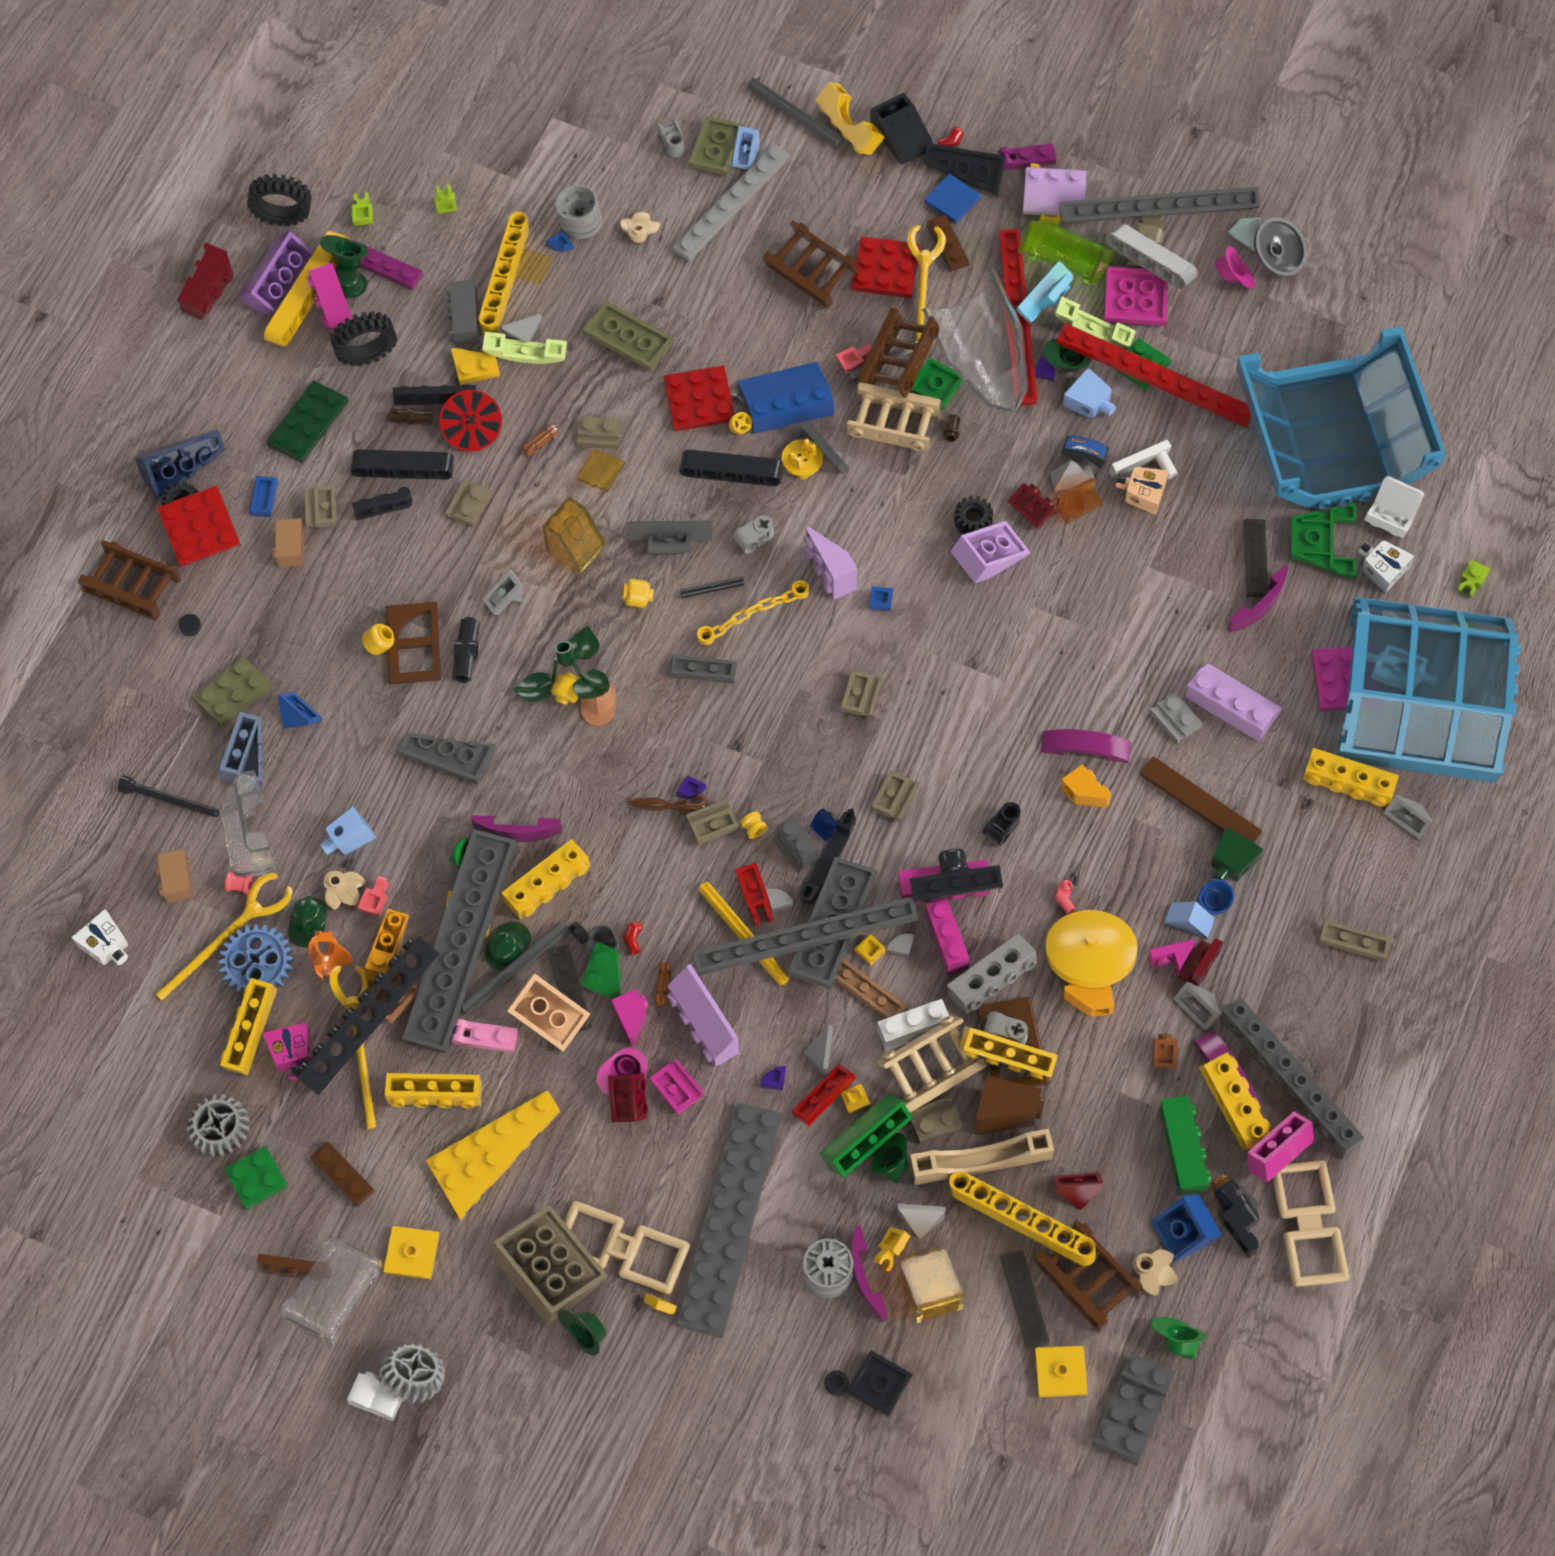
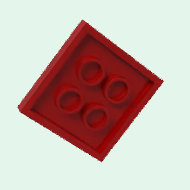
[851,236,921,299]
[663,365,735,432]
[157,485,241,567]

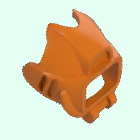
[307,931,352,980]

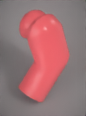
[1055,880,1076,915]

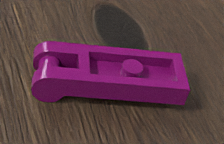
[998,143,1057,170]

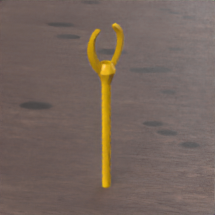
[907,225,946,341]
[156,873,292,1001]
[329,966,376,1129]

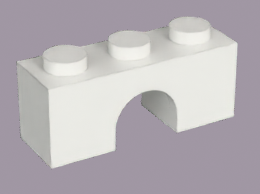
[877,999,949,1052]

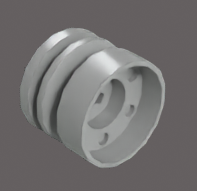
[555,185,603,239]
[803,1239,853,1299]

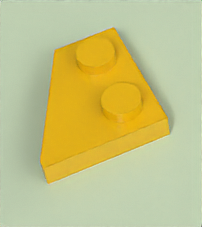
[451,348,500,385]

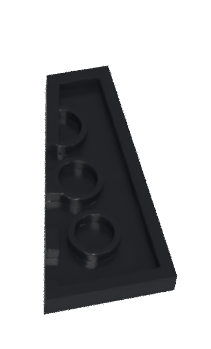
[924,143,1006,196]

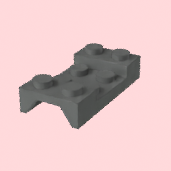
[1092,1353,1176,1465]

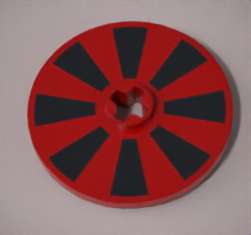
[439,390,502,452]

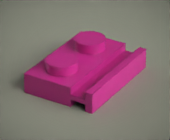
[649,1059,705,1115]

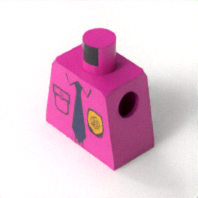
[263,1022,311,1081]

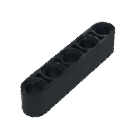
[350,449,454,480]
[679,450,784,486]

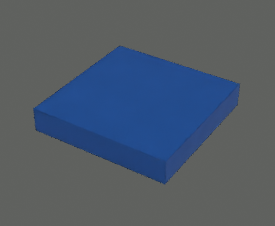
[924,174,981,224]

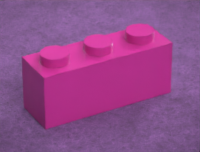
[307,263,352,332]
[925,899,970,976]
[1247,1112,1314,1183]

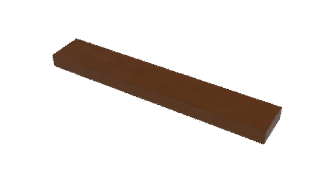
[1140,756,1262,843]

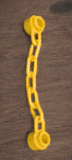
[697,580,809,645]

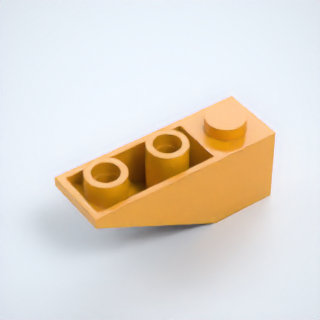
[365,909,409,981]

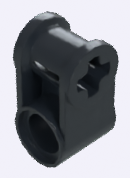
[982,802,1021,846]

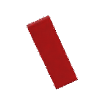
[791,1064,856,1127]

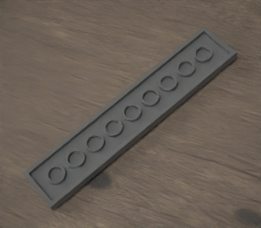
[402,829,517,1053]
[677,1103,782,1338]

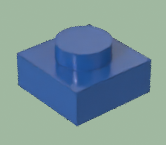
[869,586,893,611]

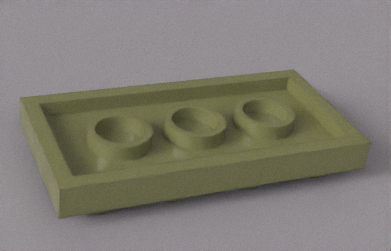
[583,301,674,371]

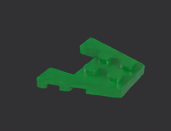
[1290,503,1356,580]

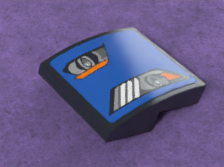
[1060,435,1109,468]

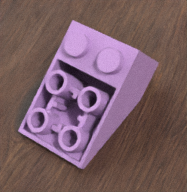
[804,527,857,600]

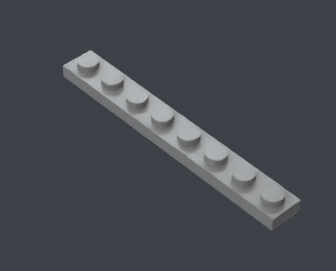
[673,144,790,262]

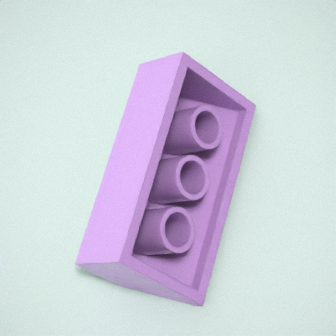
[1185,663,1283,742]
[667,964,739,1067]

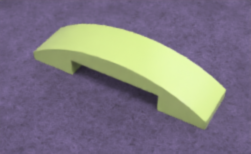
[1055,297,1136,349]
[482,332,567,364]

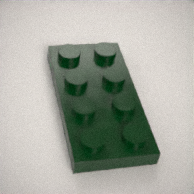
[267,380,349,463]

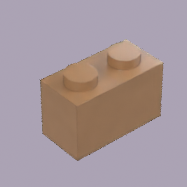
[272,518,305,567]
[155,849,194,903]

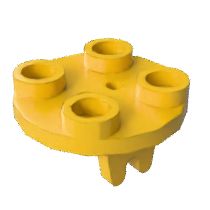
[782,438,823,479]

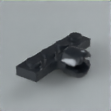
[910,848,1003,902]

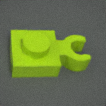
[434,184,457,214]
[352,192,374,226]
[1458,560,1490,599]

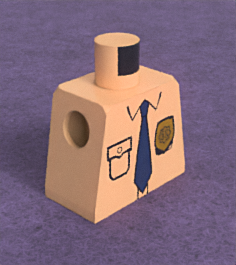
[1116,467,1169,515]

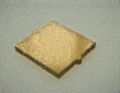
[515,248,553,285]
[577,449,625,492]

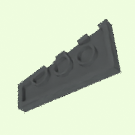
[398,733,497,784]

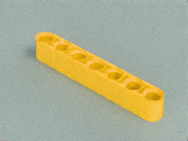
[479,211,529,336]
[264,231,350,347]
[949,1171,1096,1266]

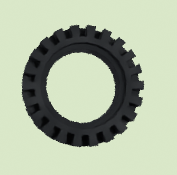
[247,174,312,226]
[330,311,397,366]

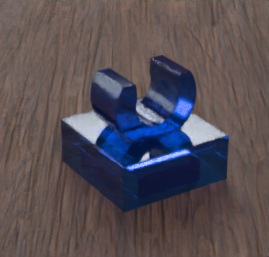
[810,808,839,841]

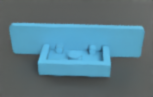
[1016,261,1074,323]

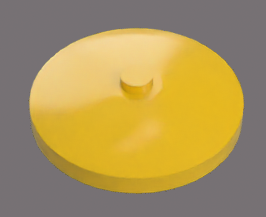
[1045,910,1137,988]

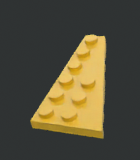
[426,1090,560,1221]

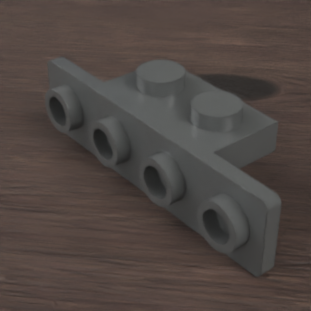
[627,521,712,554]

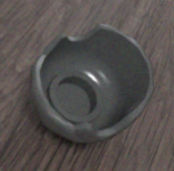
[585,925,620,957]

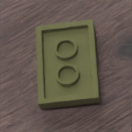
[689,116,744,176]
[193,656,272,728]

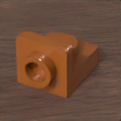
[1152,1034,1178,1068]

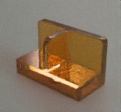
[1056,477,1103,524]

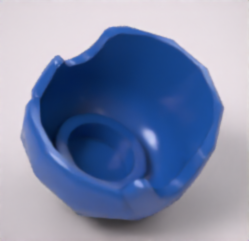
[1197,879,1235,915]

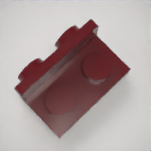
[1007,482,1058,529]
[1179,938,1223,987]
[608,1073,648,1123]

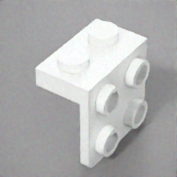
[1364,476,1424,538]

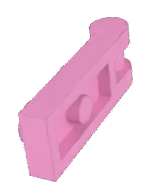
[451,1019,518,1053]

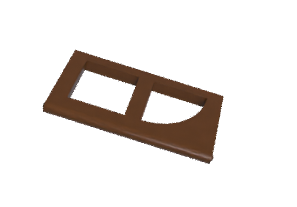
[386,602,441,684]
[977,997,1051,1087]

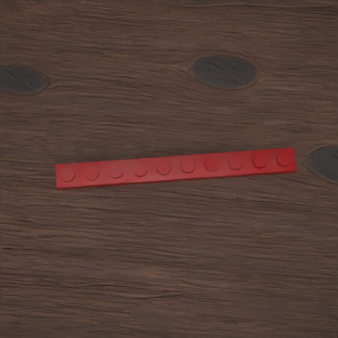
[999,229,1038,406]
[1056,323,1251,427]

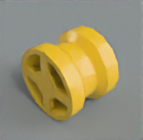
[729,412,752,435]
[740,811,768,839]

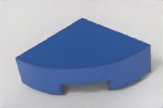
[546,231,574,252]

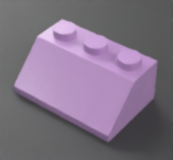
[1023,167,1087,216]

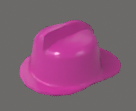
[1214,246,1255,289]
[596,1048,648,1095]

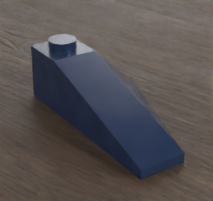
[135,430,225,498]

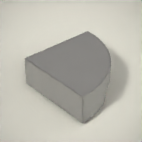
[766,889,794,912]
[887,933,914,957]

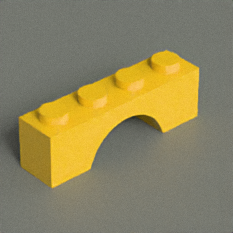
[815,82,885,155]

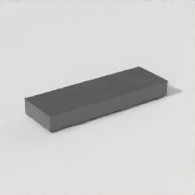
[800,420,849,474]
[669,655,737,684]

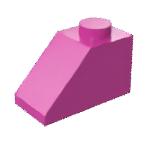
[611,989,649,1047]

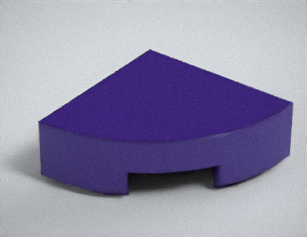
[1035,356,1055,382]
[676,775,707,798]
[760,1066,786,1091]

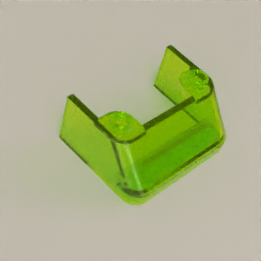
[1018,220,1115,285]

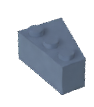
[219,712,262,792]

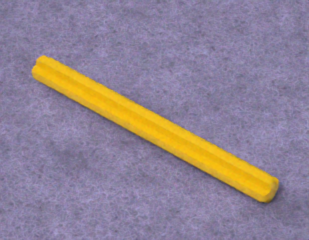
[699,882,789,986]

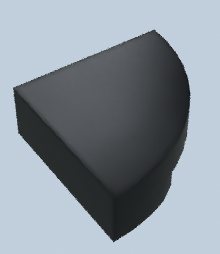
[569,922,588,944]

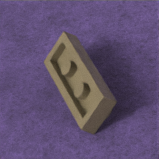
[1319,920,1392,962]

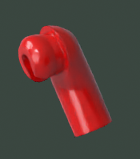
[938,127,963,147]

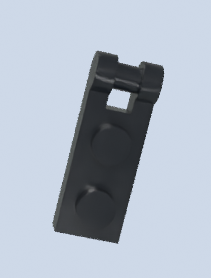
[352,487,413,521]

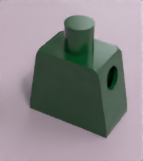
[1211,827,1264,881]

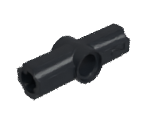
[452,617,480,683]

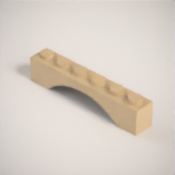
[910,1129,1054,1185]

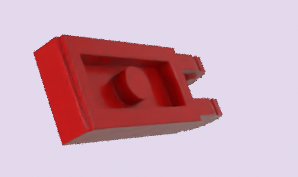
[735,863,774,926]

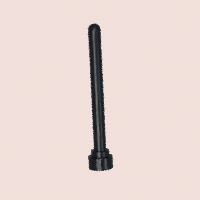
[118,775,220,817]

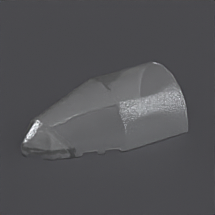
[922,267,1028,412]

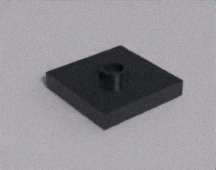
[847,1350,913,1418]

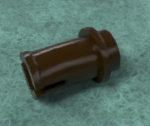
[943,414,961,442]

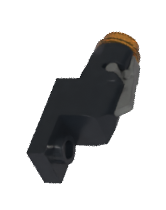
[1211,1173,1259,1259]

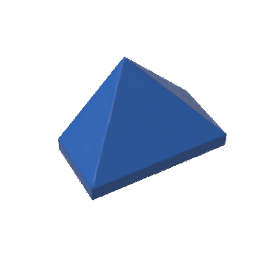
[278,692,323,728]

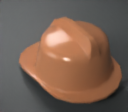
[581,682,616,726]

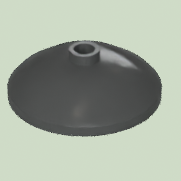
[1254,217,1307,277]

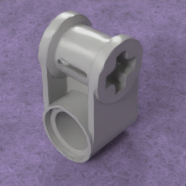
[657,119,685,158]
[733,515,774,554]
[983,1012,1028,1045]

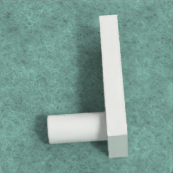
[1109,439,1178,479]

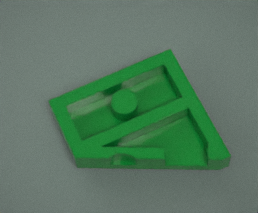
[580,942,623,999]

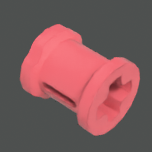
[225,872,253,895]

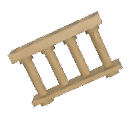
[847,382,941,452]
[877,1015,987,1112]

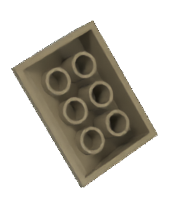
[490,1205,608,1325]

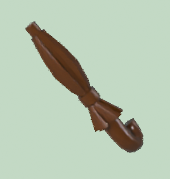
[628,794,708,815]

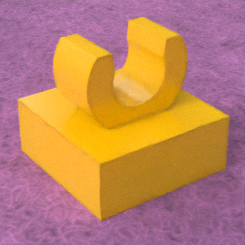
[840,1084,870,1115]

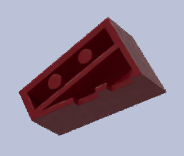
[177,242,234,320]

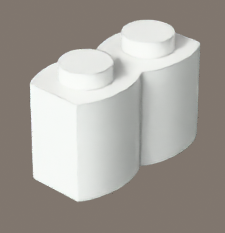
[347,1372,402,1421]

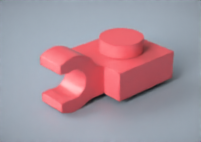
[836,344,872,374]
[357,876,389,917]

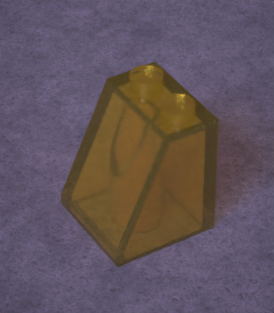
[542,496,606,574]
[900,1249,964,1323]

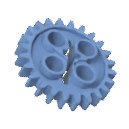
[219,924,294,994]

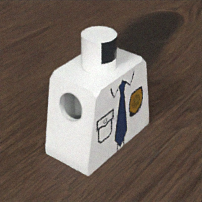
[1358,541,1414,593]
[72,910,128,965]

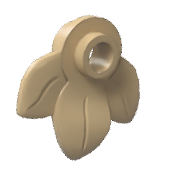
[620,211,660,243]
[323,870,366,910]
[1133,1249,1178,1296]

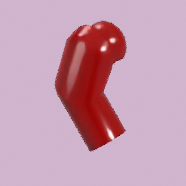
[623,921,643,955]

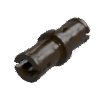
[389,408,433,425]

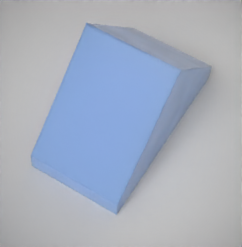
[732,126,760,170]
[1164,902,1215,939]

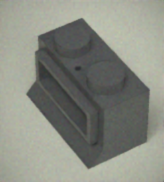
[773,816,818,873]

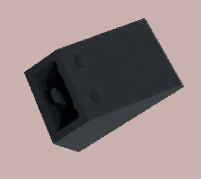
[870,92,934,165]

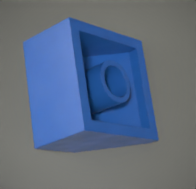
[1151,1194,1222,1262]

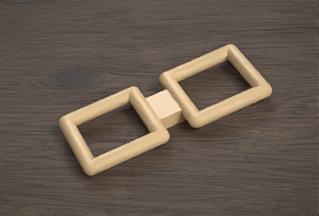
[1272,1160,1349,1287]
[564,1201,690,1294]

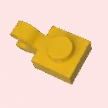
[873,1227,910,1271]

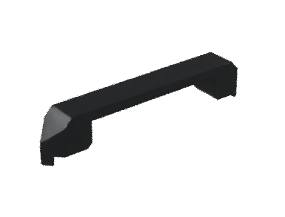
[799,808,856,904]

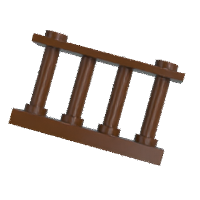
[762,220,858,308]
[857,308,940,398]
[78,540,181,621]
[1034,1220,1143,1333]

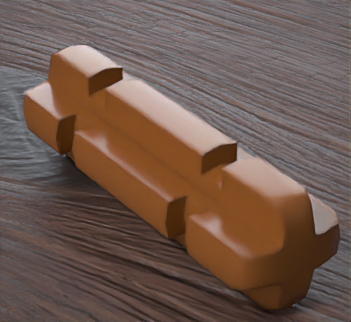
[522,424,559,456]
[654,962,672,1006]

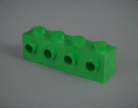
[820,1093,913,1178]
[1159,1095,1211,1196]

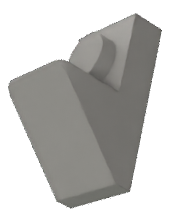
[483,570,523,615]

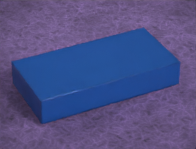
[249,476,278,517]

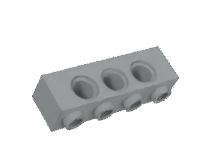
[947,933,1038,1015]

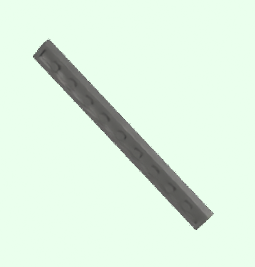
[1059,187,1260,223]
[692,897,919,976]

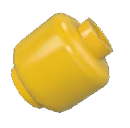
[621,579,654,608]
[362,624,394,655]
[551,672,581,706]

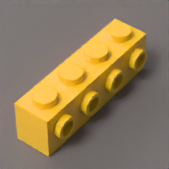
[1303,748,1399,807]
[501,839,590,920]
[220,978,277,1077]
[958,1026,1058,1079]
[1198,1053,1272,1150]
[385,1073,482,1109]

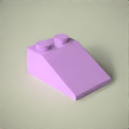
[950,521,1030,583]

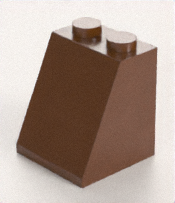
[974,1076,1045,1135]

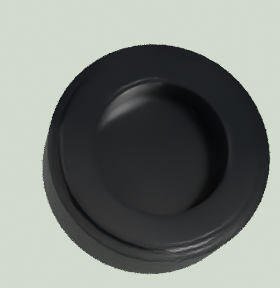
[178,614,201,636]
[825,1370,849,1396]

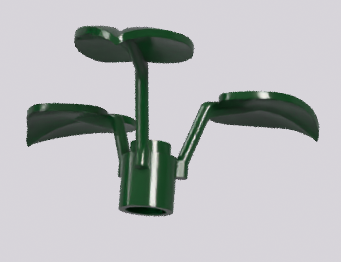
[513,626,610,702]

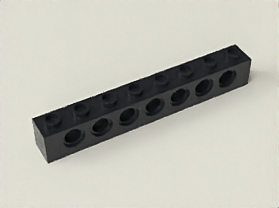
[295,936,439,1095]

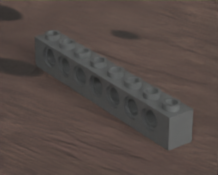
[1220,997,1364,1159]

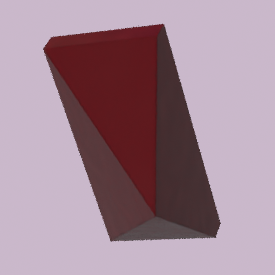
[1053,1172,1103,1210]

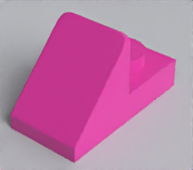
[1148,939,1195,977]

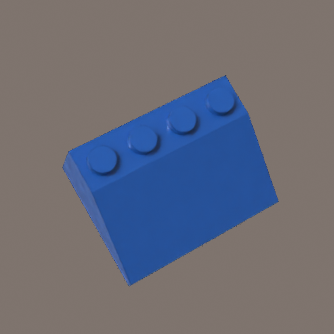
[738,362,834,434]

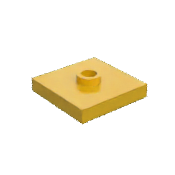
[383,1226,440,1280]
[1035,1346,1088,1398]

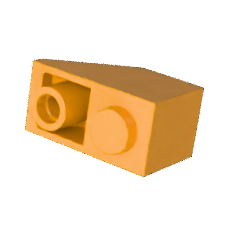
[1060,764,1111,808]
[1063,983,1114,1017]

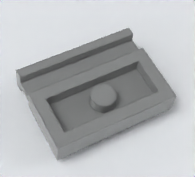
[1149,692,1203,744]

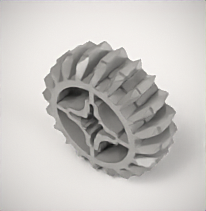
[186,1094,250,1157]
[379,1341,445,1404]

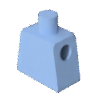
[1063,368,1116,419]
[320,807,376,855]

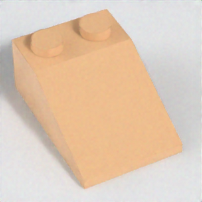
[506,974,590,1051]

